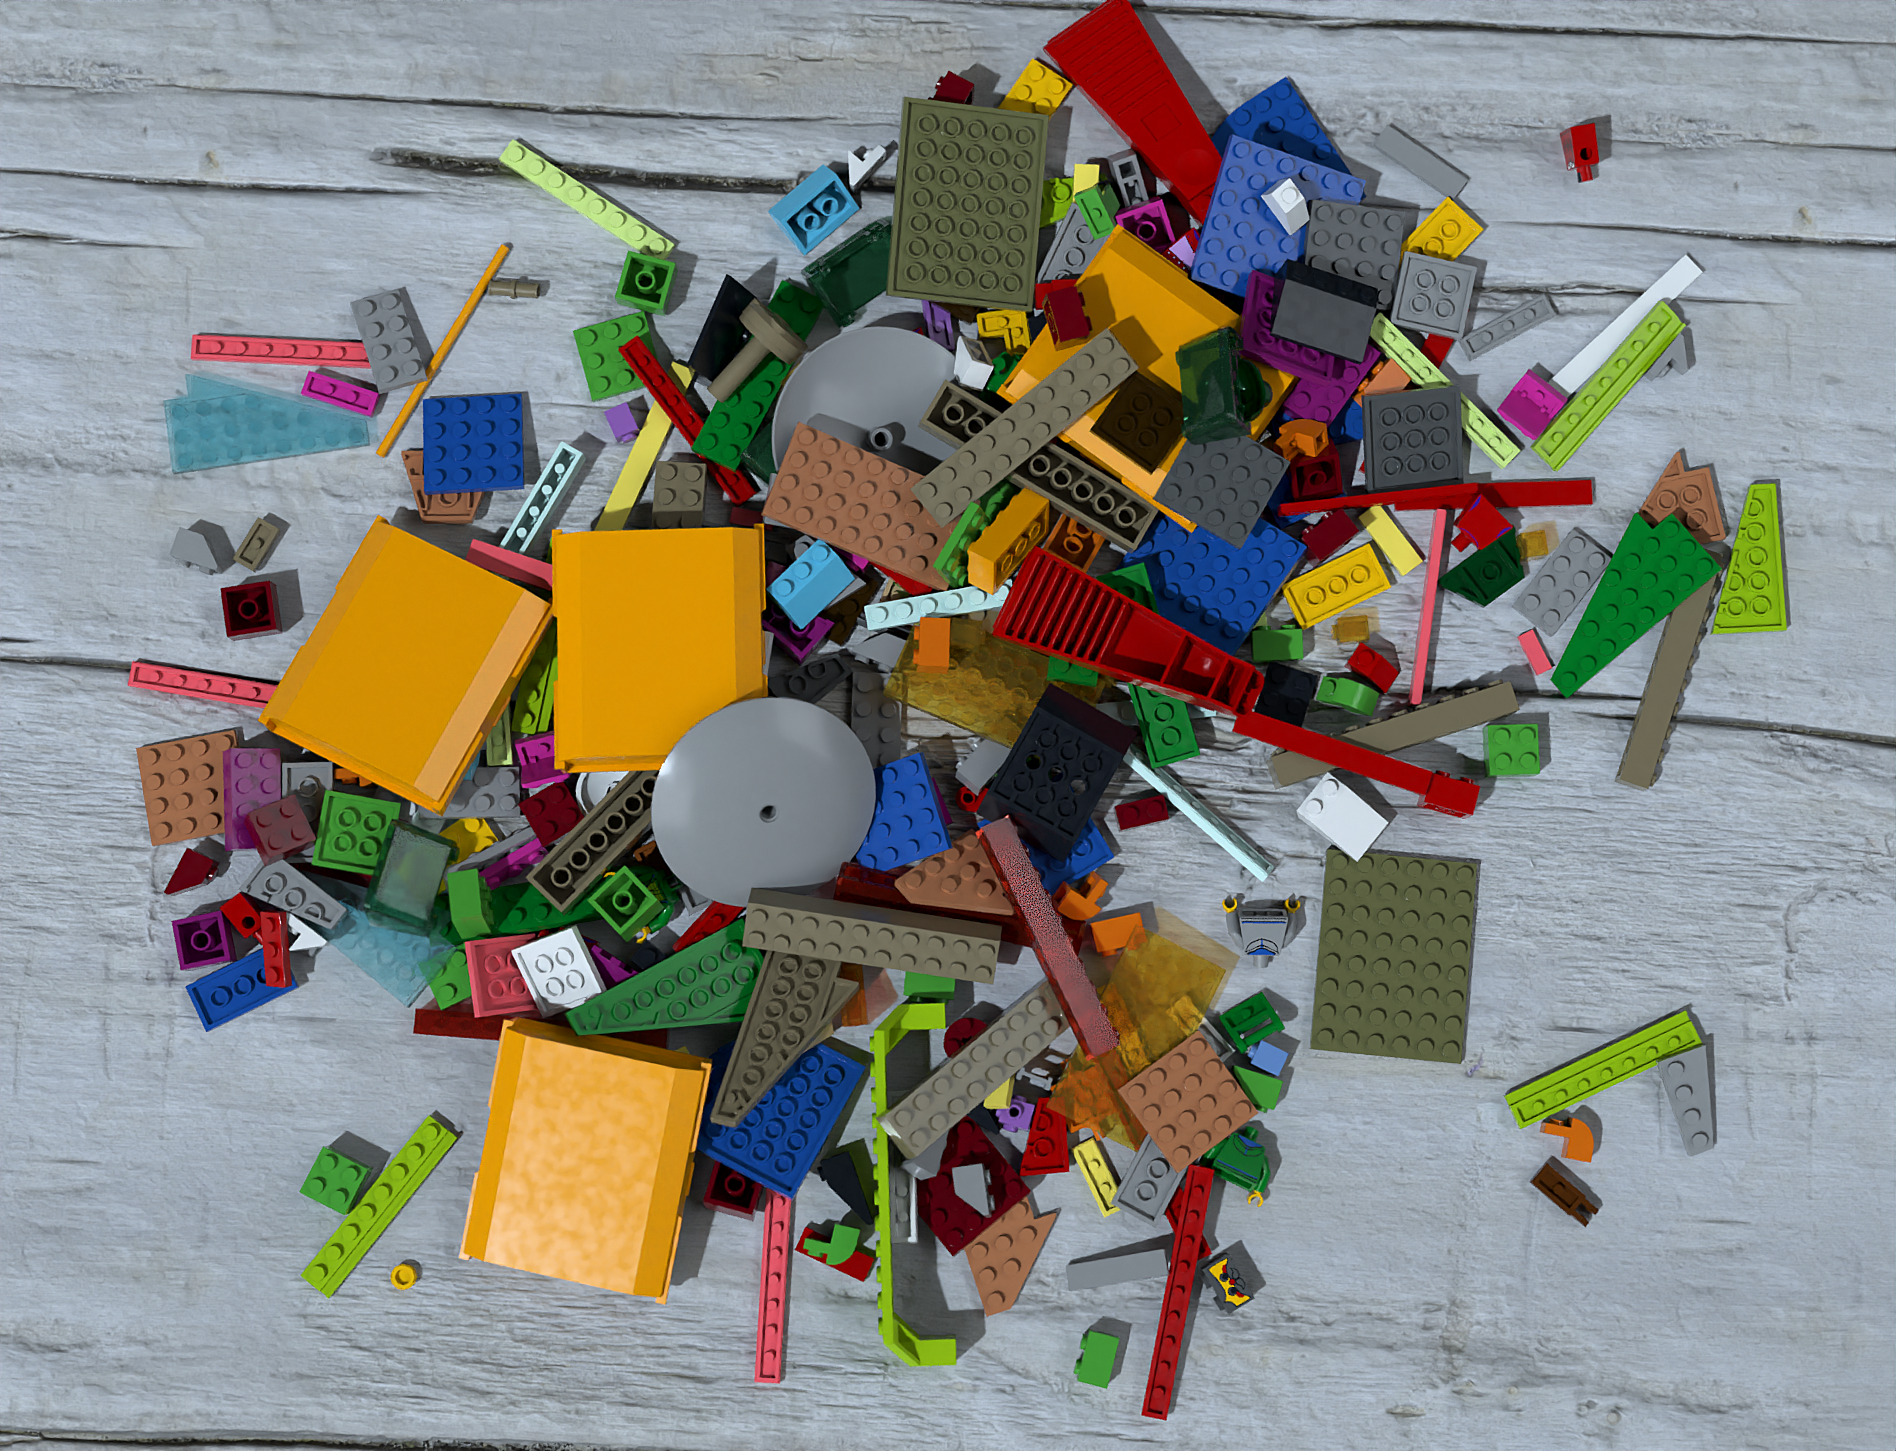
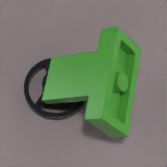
[1074,180,1121,240]

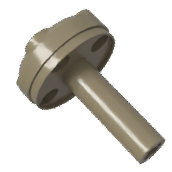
[707,298,808,403]

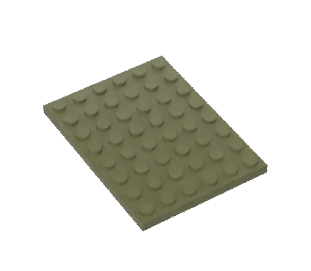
[886,97,1049,313]
[1309,849,1477,1064]

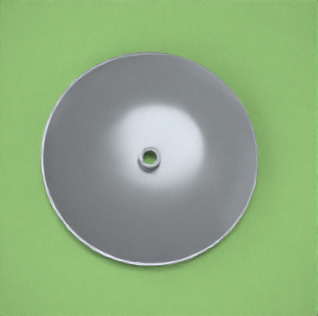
[771,326,980,476]
[651,697,876,907]

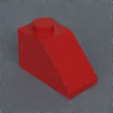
[1344,642,1399,693]

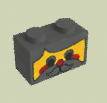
[1200,1253,1255,1314]

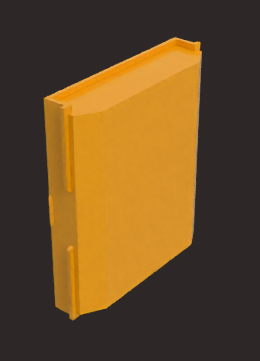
[996,224,1300,533]
[257,515,555,817]
[552,523,768,773]
[459,1017,713,1305]

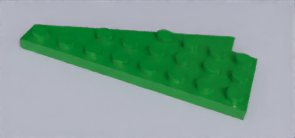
[1550,512,1722,699]
[565,919,764,1036]

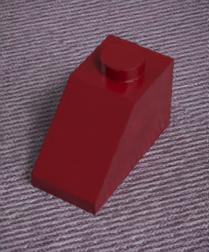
[164,848,220,896]

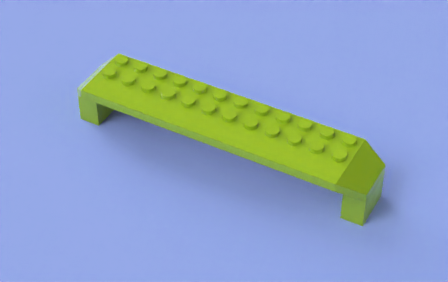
[870,1003,957,1367]

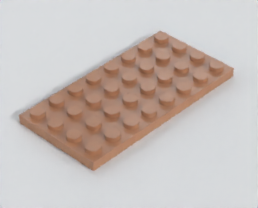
[761,422,981,592]

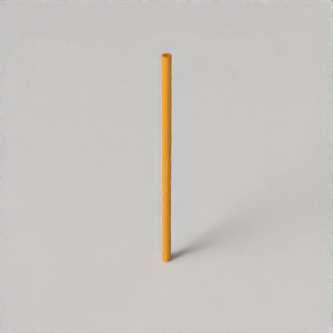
[376,244,510,458]

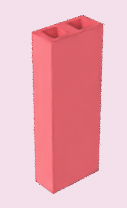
[729,507,773,532]
[1517,629,1552,676]

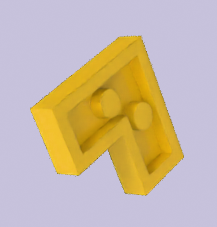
[976,310,1031,355]

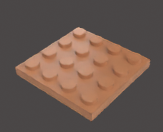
[136,730,239,847]
[1117,1030,1258,1173]

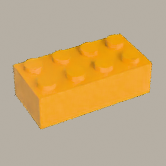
[967,487,1050,595]

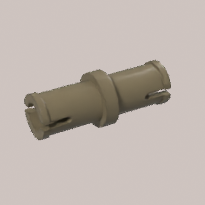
[488,279,540,299]

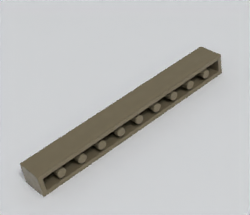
[1614,548,1724,791]

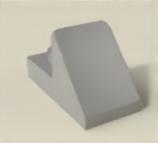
[1644,333,1688,382]

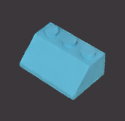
[768,164,860,256]
[766,539,855,630]

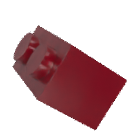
[1113,795,1169,833]

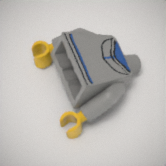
[1222,898,1300,968]

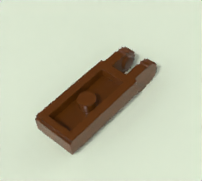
[1530,1163,1599,1227]

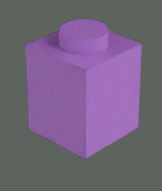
[604,402,640,444]

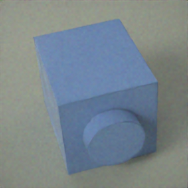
[1247,1040,1289,1076]

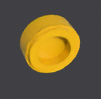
[390,1264,417,1290]

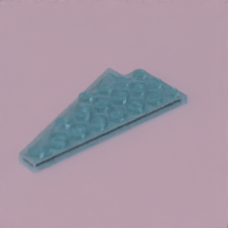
[163,374,370,474]
[295,868,458,1008]

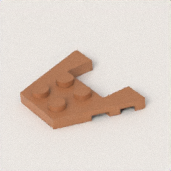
[401,451,485,524]

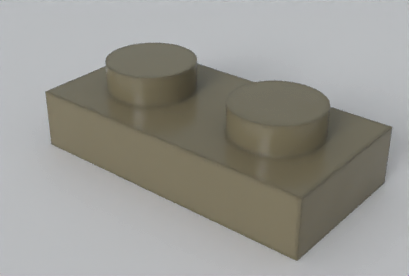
[232,517,281,573]

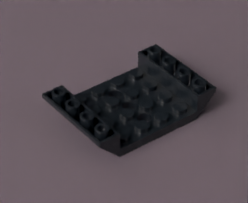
[976,683,1137,863]

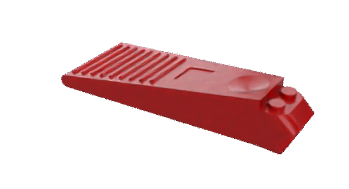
[1042,0,1222,230]
[991,545,1264,718]

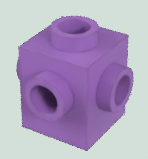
[996,1095,1035,1133]

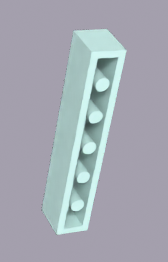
[489,441,586,583]

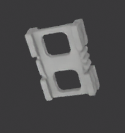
[1015,1067,1052,1091]

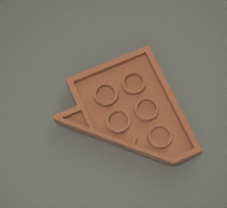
[1622,452,1726,545]
[895,828,1021,916]
[964,1197,1056,1317]

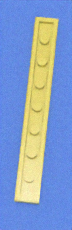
[594,362,693,531]

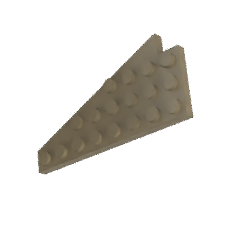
[710,950,859,1128]

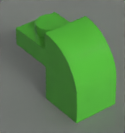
[1316,676,1379,717]
[803,1223,860,1265]

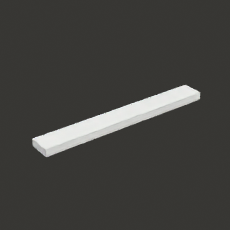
[1548,255,1702,398]

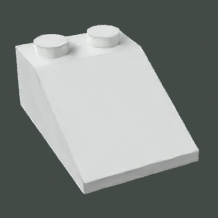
[1296,772,1389,862]

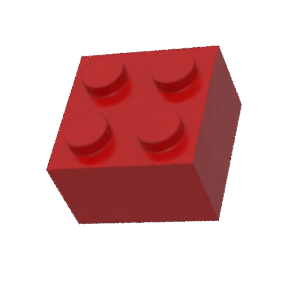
[1417,770,1480,819]

